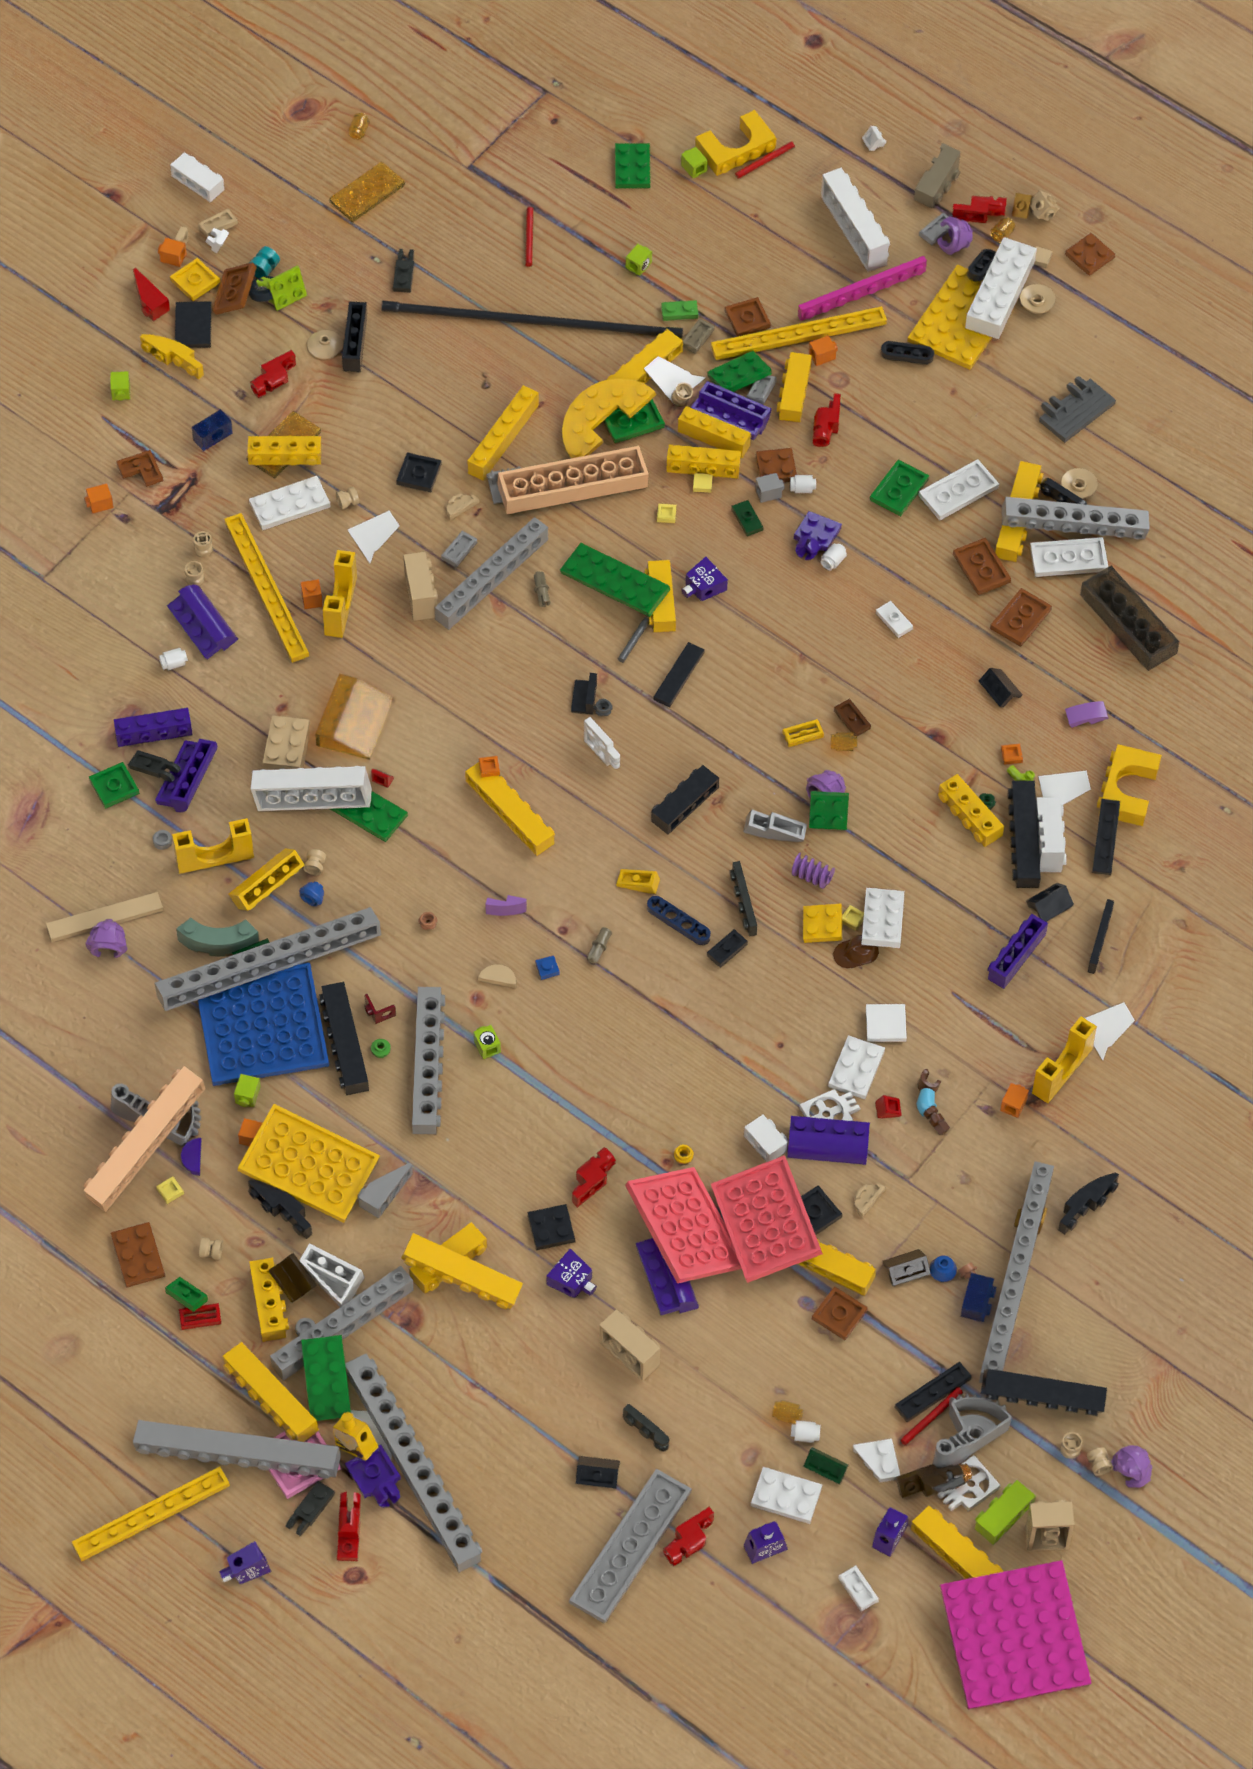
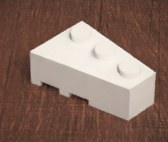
[299,1243,365,1307]

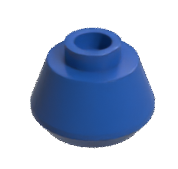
[299,881,324,906]
[930,1255,957,1282]

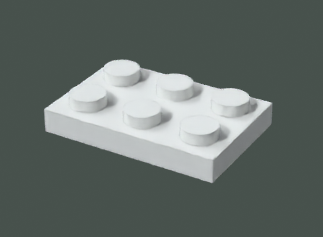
[828,1035,885,1099]
[751,1467,822,1524]

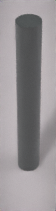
[618,617,649,663]

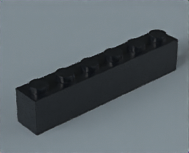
[1007,781,1041,888]
[319,982,369,1096]
[981,1369,1107,1416]

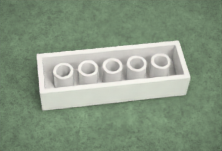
[821,168,890,272]
[965,237,1037,339]
[251,766,372,811]

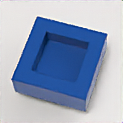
[535,955,560,980]

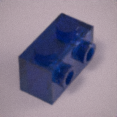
[960,1273,997,1322]

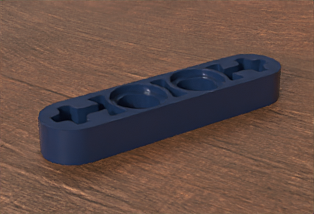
[647,896,711,945]

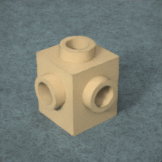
[1030,191,1059,221]

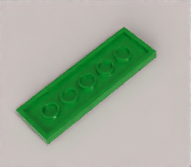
[560,543,671,617]

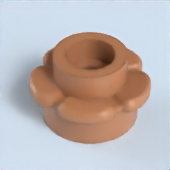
[418,912,438,930]
[958,1262,977,1280]

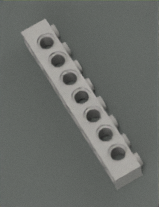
[1002,497,1150,539]
[435,517,548,630]
[412,987,445,1134]
[270,1266,414,1381]

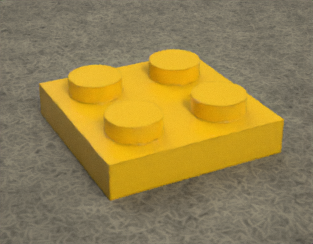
[170,258,220,301]
[803,904,842,943]

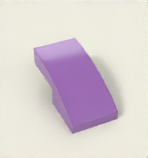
[1065,701,1108,728]
[485,895,527,916]

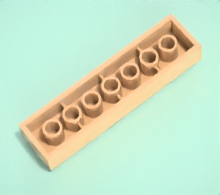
[498,446,649,514]
[83,1066,205,1212]

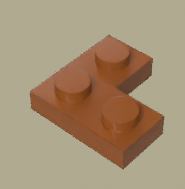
[116,450,163,487]

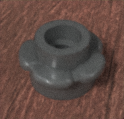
[594,699,613,716]

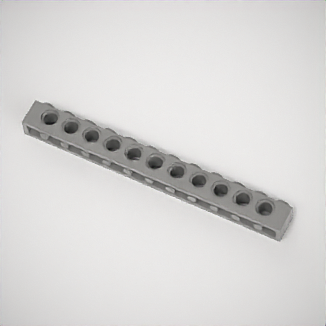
[155,907,381,1011]
[979,1161,1054,1383]
[345,1354,482,1572]

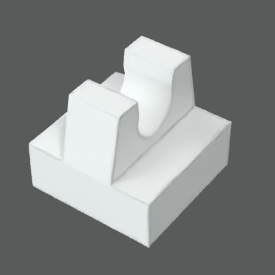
[862,126,886,151]
[206,228,229,253]

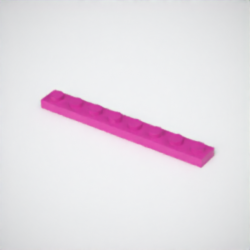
[798,256,927,321]

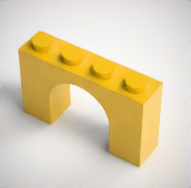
[695,110,777,176]
[323,550,357,638]
[1097,744,1162,826]
[172,818,254,874]
[1032,1016,1097,1104]

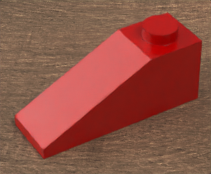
[133,268,170,321]

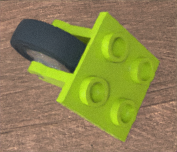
[249,265,307,311]

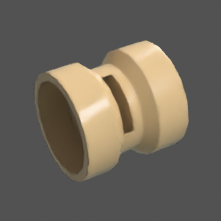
[671,382,693,406]
[336,487,360,510]
[193,531,213,557]
[185,561,204,586]
[303,849,326,876]
[199,1237,223,1260]
[1060,1432,1083,1459]
[1087,1447,1113,1476]

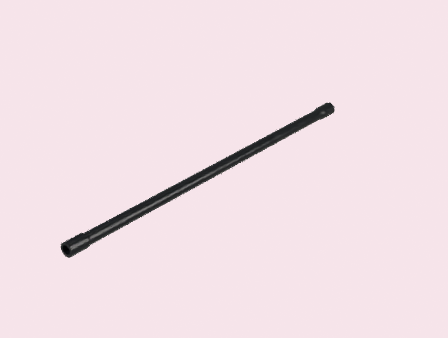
[381,300,683,339]

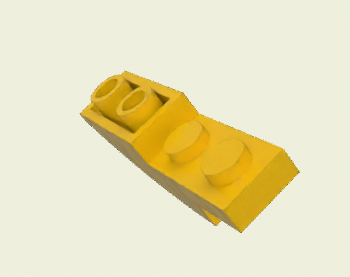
[140,334,204,379]

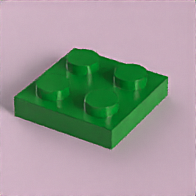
[89,762,140,809]
[809,791,849,830]

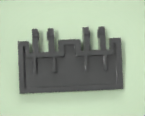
[1039,376,1116,443]

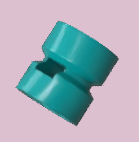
[249,246,280,278]

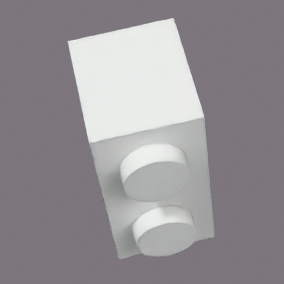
[744,1115,788,1162]

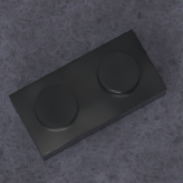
[707,929,748,968]

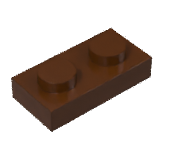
[834,698,871,737]

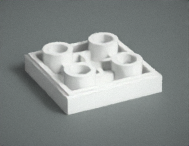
[866,1004,907,1042]

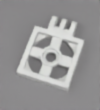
[584,717,620,769]
[800,1089,861,1121]
[938,1455,1000,1511]

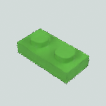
[661,300,698,321]

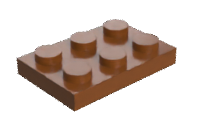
[212,262,257,315]
[953,537,1011,595]
[990,588,1052,647]
[111,1222,165,1288]

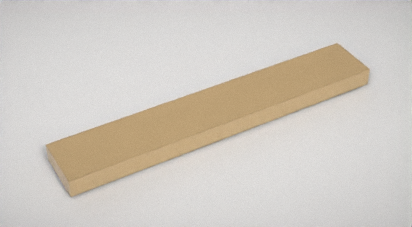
[46,892,163,942]

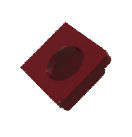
[364,994,396,1024]

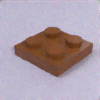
[1065,233,1115,276]
[725,297,771,337]
[756,448,797,483]
[812,1286,868,1340]

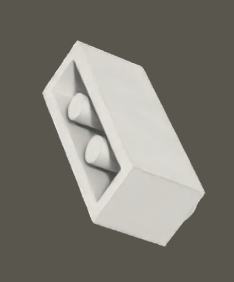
[170,152,224,202]

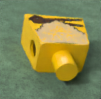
[333,1412,378,1461]

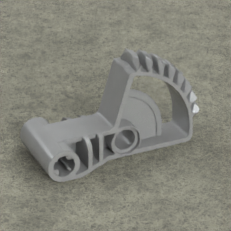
[111,1084,201,1146]
[932,1394,1011,1469]

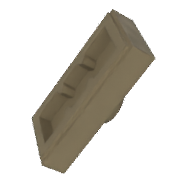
[683,319,715,354]

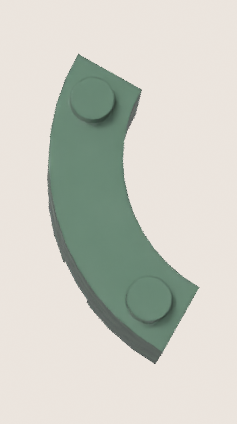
[176,918,259,956]

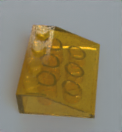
[315,673,394,760]

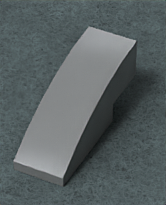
[743,810,807,842]

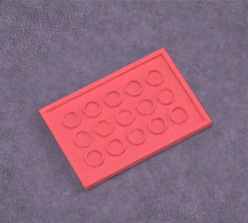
[711,1155,823,1283]
[625,1167,742,1284]

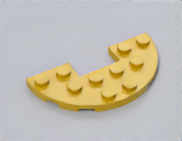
[562,378,656,459]

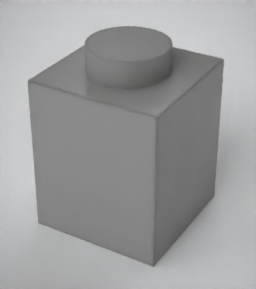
[755,473,784,503]

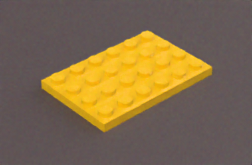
[907,264,1020,370]
[237,1104,380,1223]

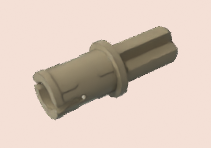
[534,571,551,607]
[587,927,612,963]

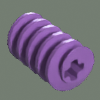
[792,852,835,889]

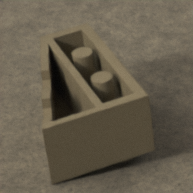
[914,143,961,208]

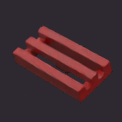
[179,1303,222,1330]

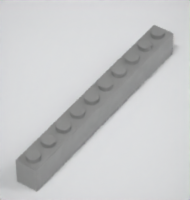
[133,1420,341,1479]

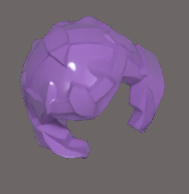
[937,217,973,255]
[806,770,846,798]
[86,919,127,958]
[1111,1445,1153,1488]

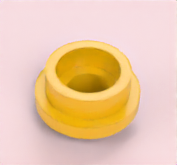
[674,1144,694,1164]

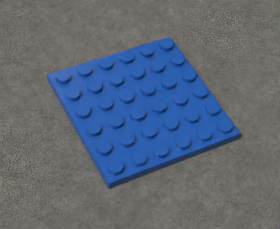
[198,963,329,1086]

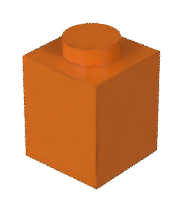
[158,238,187,267]
[809,335,838,366]
[84,483,113,514]
[301,579,323,609]
[1000,1083,1029,1118]
[238,1118,262,1147]

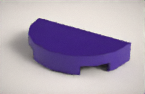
[181,1137,202,1176]

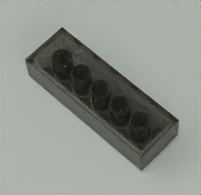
[1080,565,1180,671]

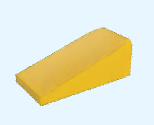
[616,869,660,894]

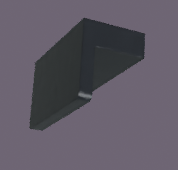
[978,668,1022,708]
[571,673,597,715]
[1026,883,1074,922]
[575,1456,620,1489]

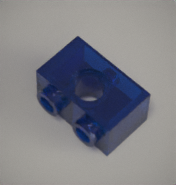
[191,409,233,452]

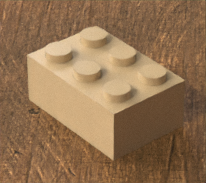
[404,552,438,621]
[263,715,311,770]
[599,1309,660,1381]
[1025,1500,1075,1551]

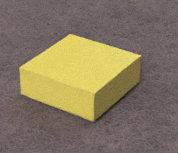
[693,473,713,493]
[657,504,676,523]
[842,905,864,931]
[156,1177,184,1204]

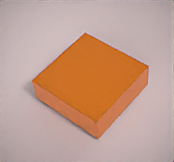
[1001,744,1023,765]
[479,756,500,777]

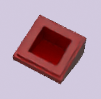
[371,768,394,788]
[875,1095,902,1119]

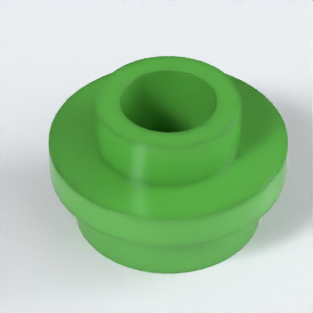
[371,1039,391,1058]

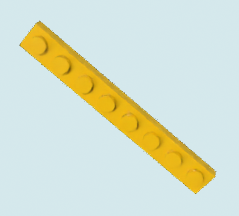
[72,1467,230,1562]

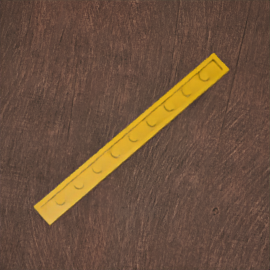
[711,306,887,360]
[224,513,309,663]

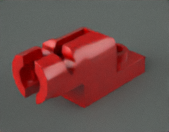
[952,196,1007,224]
[250,350,296,399]
[813,393,841,447]
[572,1147,616,1208]
[337,1492,361,1561]
[663,1506,714,1567]

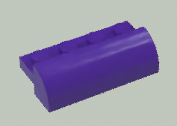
[691,381,771,440]
[167,585,238,660]
[155,739,218,812]
[787,1116,870,1165]
[636,1238,699,1316]

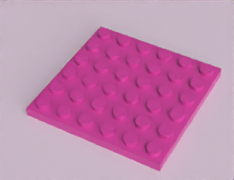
[940,1560,1092,1710]

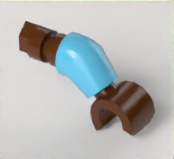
[916,1069,950,1135]

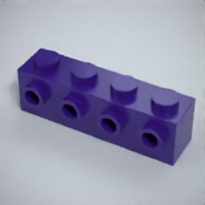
[113,708,192,747]
[987,914,1048,989]

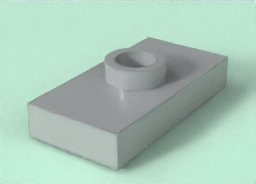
[919,213,950,245]
[746,375,777,405]
[441,531,477,568]

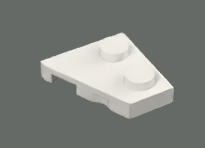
[853,1439,900,1482]

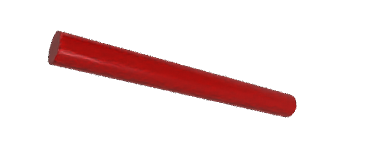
[735,141,795,179]
[525,207,534,267]
[900,1387,963,1446]

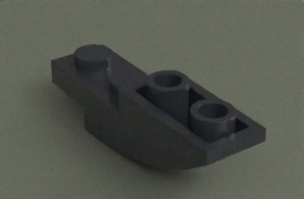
[1058,1172,1119,1235]
[248,1179,312,1239]

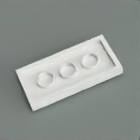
[918,459,999,520]
[249,476,331,530]
[1030,537,1108,577]
[861,888,905,948]

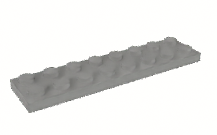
[569,1469,692,1624]

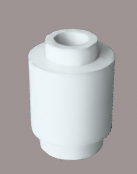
[790,475,816,493]
[820,543,847,571]
[159,648,188,670]
[791,1420,821,1443]

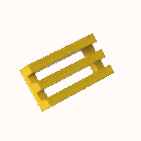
[782,719,824,747]

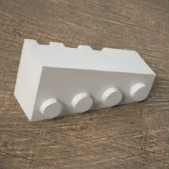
[1036,797,1066,872]

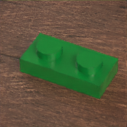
[165,1277,208,1312]

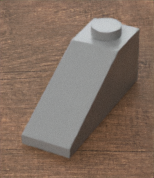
[358,1163,413,1218]

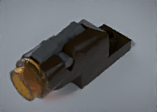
[896,1463,972,1498]

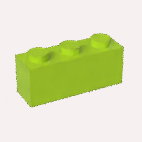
[975,1480,1036,1545]

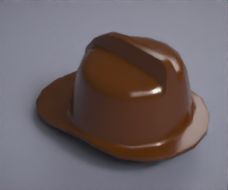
[833,935,879,969]

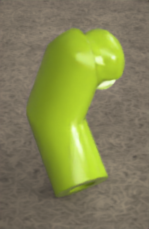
[1007,765,1035,781]

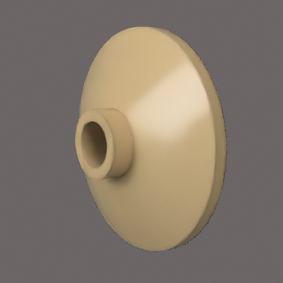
[1020,284,1055,313]
[307,330,343,360]
[1061,468,1098,499]

